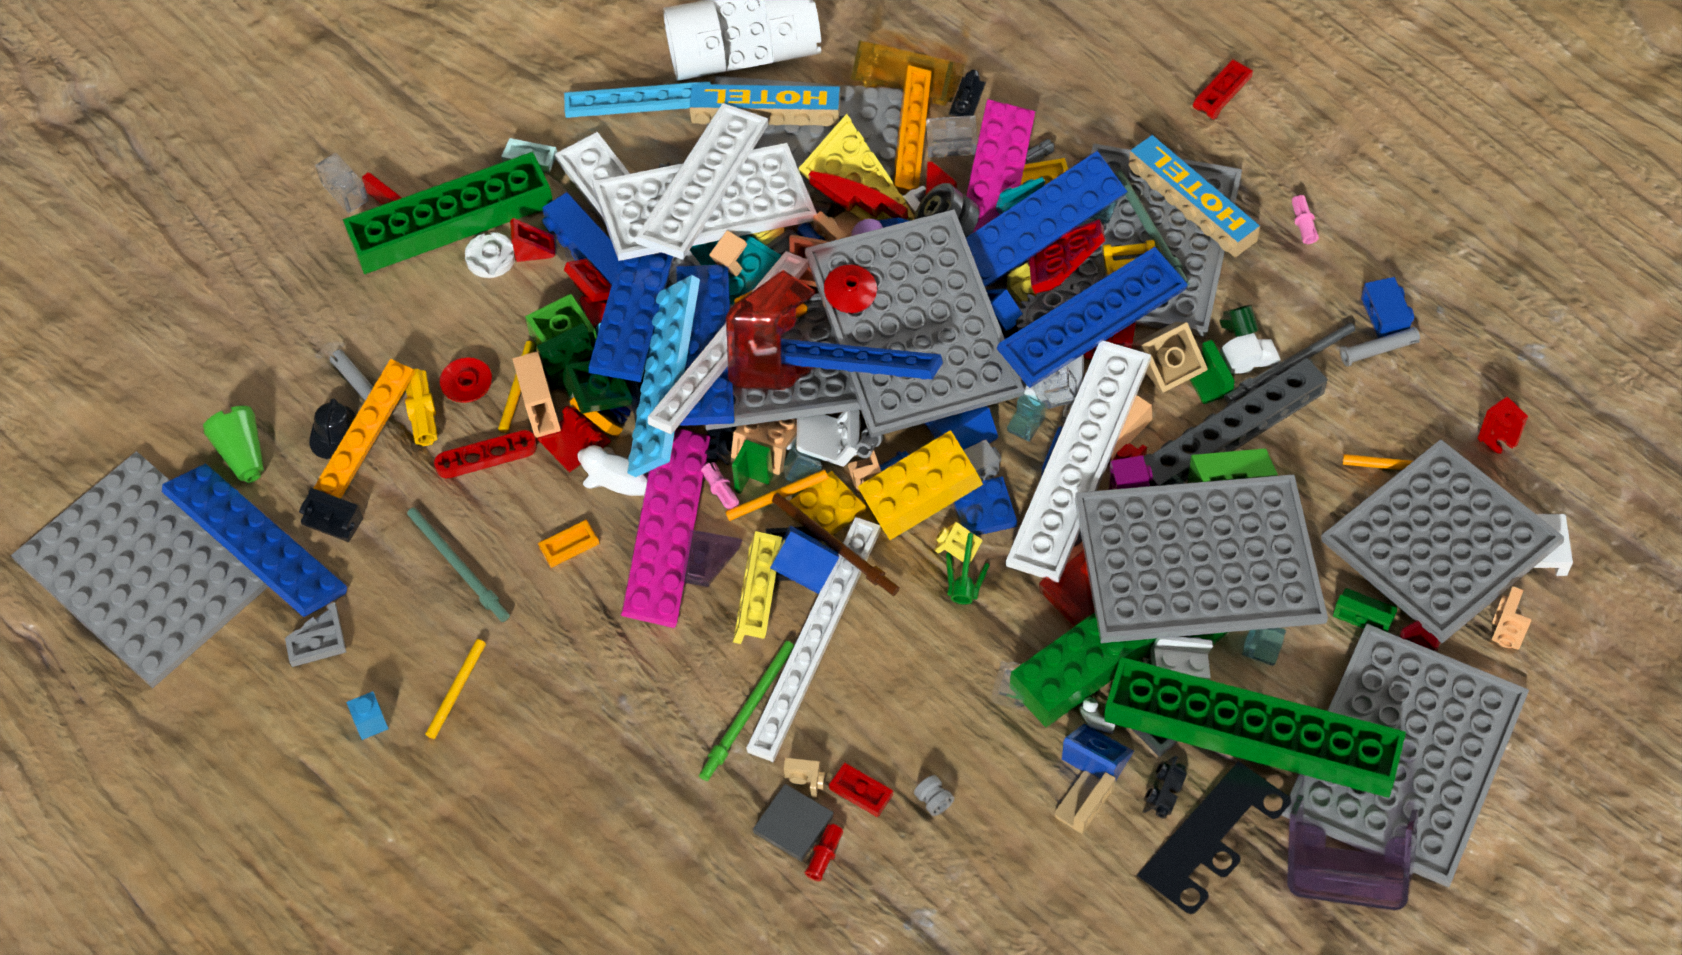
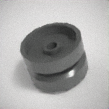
[914,183,979,238]

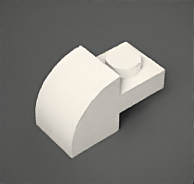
[1219,333,1281,374]

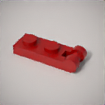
[1193,59,1253,120]

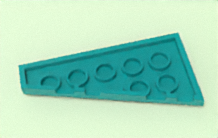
[690,235,782,305]

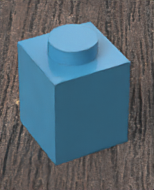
[346,691,388,740]

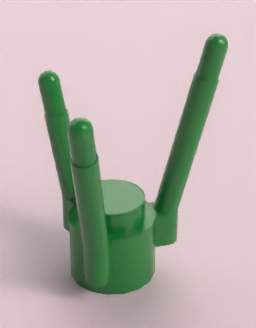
[946,532,990,605]

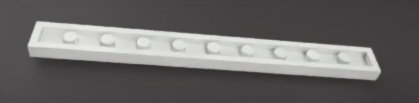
[648,251,808,434]
[747,517,881,762]

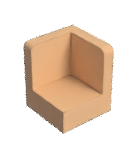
[709,231,747,277]
[848,450,881,493]

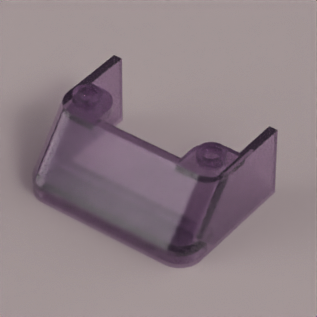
[1287,795,1418,910]

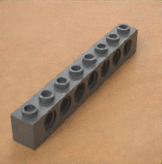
[1143,358,1328,487]

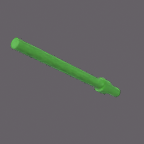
[699,641,794,781]

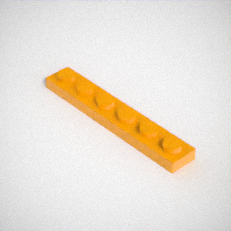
[893,65,931,195]
[313,359,415,499]

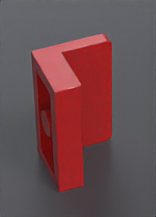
[564,259,611,304]

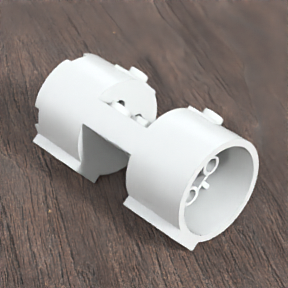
[663,0,821,81]

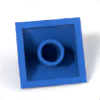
[925,406,998,450]
[770,526,839,594]
[1062,724,1134,782]

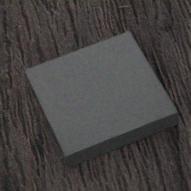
[753,784,834,862]

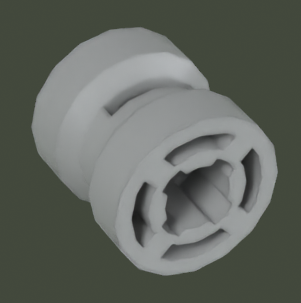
[914,775,954,816]

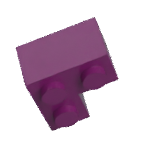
[1108,455,1153,490]

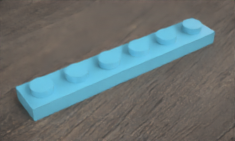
[564,81,711,118]

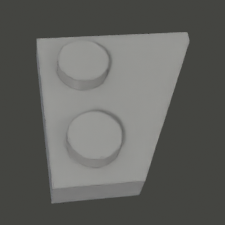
[285,602,347,667]

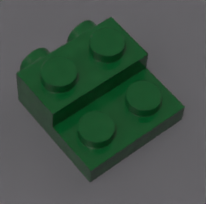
[536,323,594,390]
[561,361,633,414]

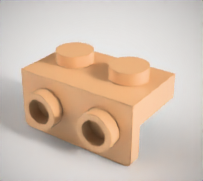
[1492,586,1531,650]

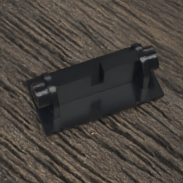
[949,69,986,120]
[705,426,736,465]
[1142,756,1187,819]

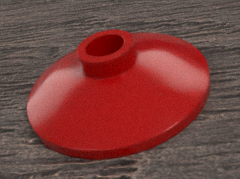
[824,264,877,313]
[440,357,492,403]

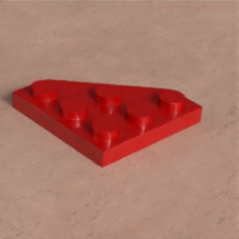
[1029,219,1105,294]

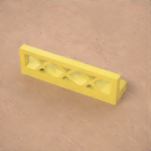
[733,531,782,644]

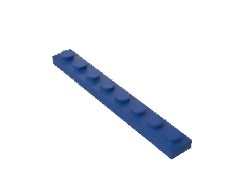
[739,336,943,380]

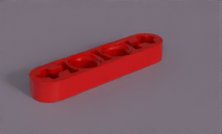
[434,430,537,479]

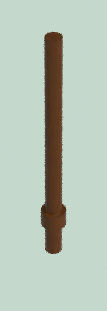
[772,493,900,596]

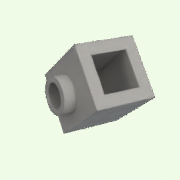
[963,440,1001,481]

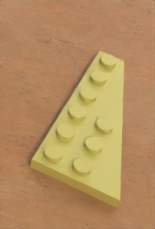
[798,114,915,221]

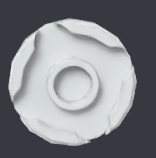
[465,232,516,278]

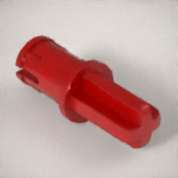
[804,824,843,881]

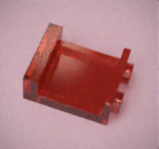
[1039,549,1095,627]

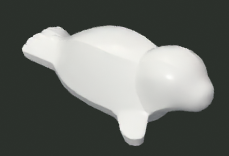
[578,445,648,496]

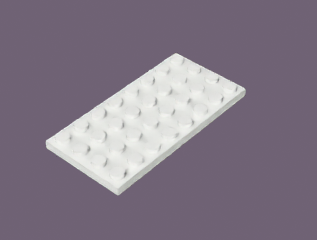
[593,143,817,261]

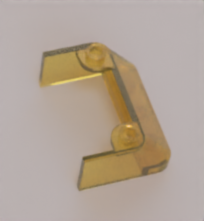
[851,40,965,106]

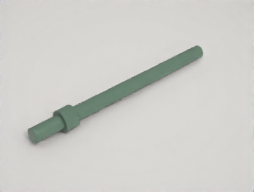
[1114,170,1190,287]
[407,507,510,622]

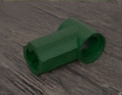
[1219,305,1259,337]

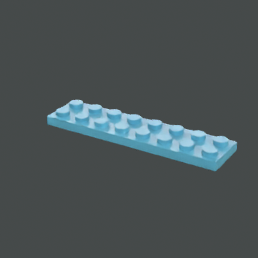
[627,275,700,477]

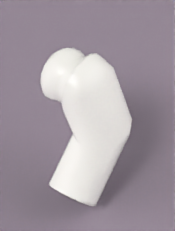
[1080,698,1115,734]

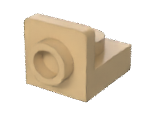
[784,758,825,798]

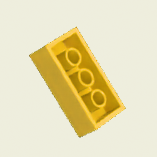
[857,430,983,540]

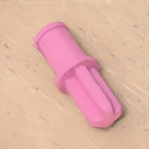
[1292,195,1319,244]
[701,462,739,510]

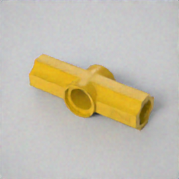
[405,368,438,446]

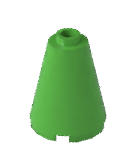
[203,406,264,483]

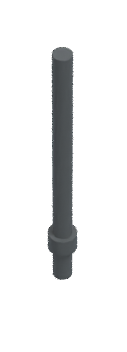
[1224,322,1355,404]

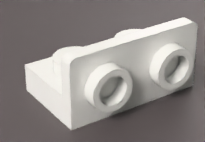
[1150,637,1213,680]

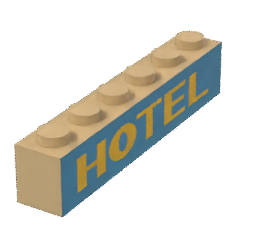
[689,84,841,126]
[1129,135,1260,258]

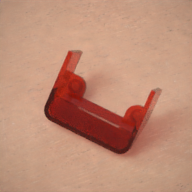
[726,270,815,390]

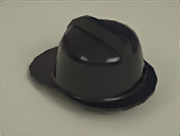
[309,399,356,459]

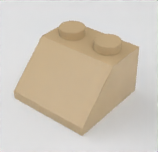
[1132,322,1208,393]

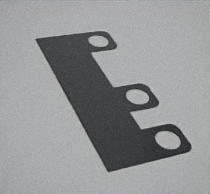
[1137,761,1291,914]

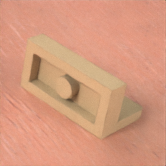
[1054,771,1116,834]

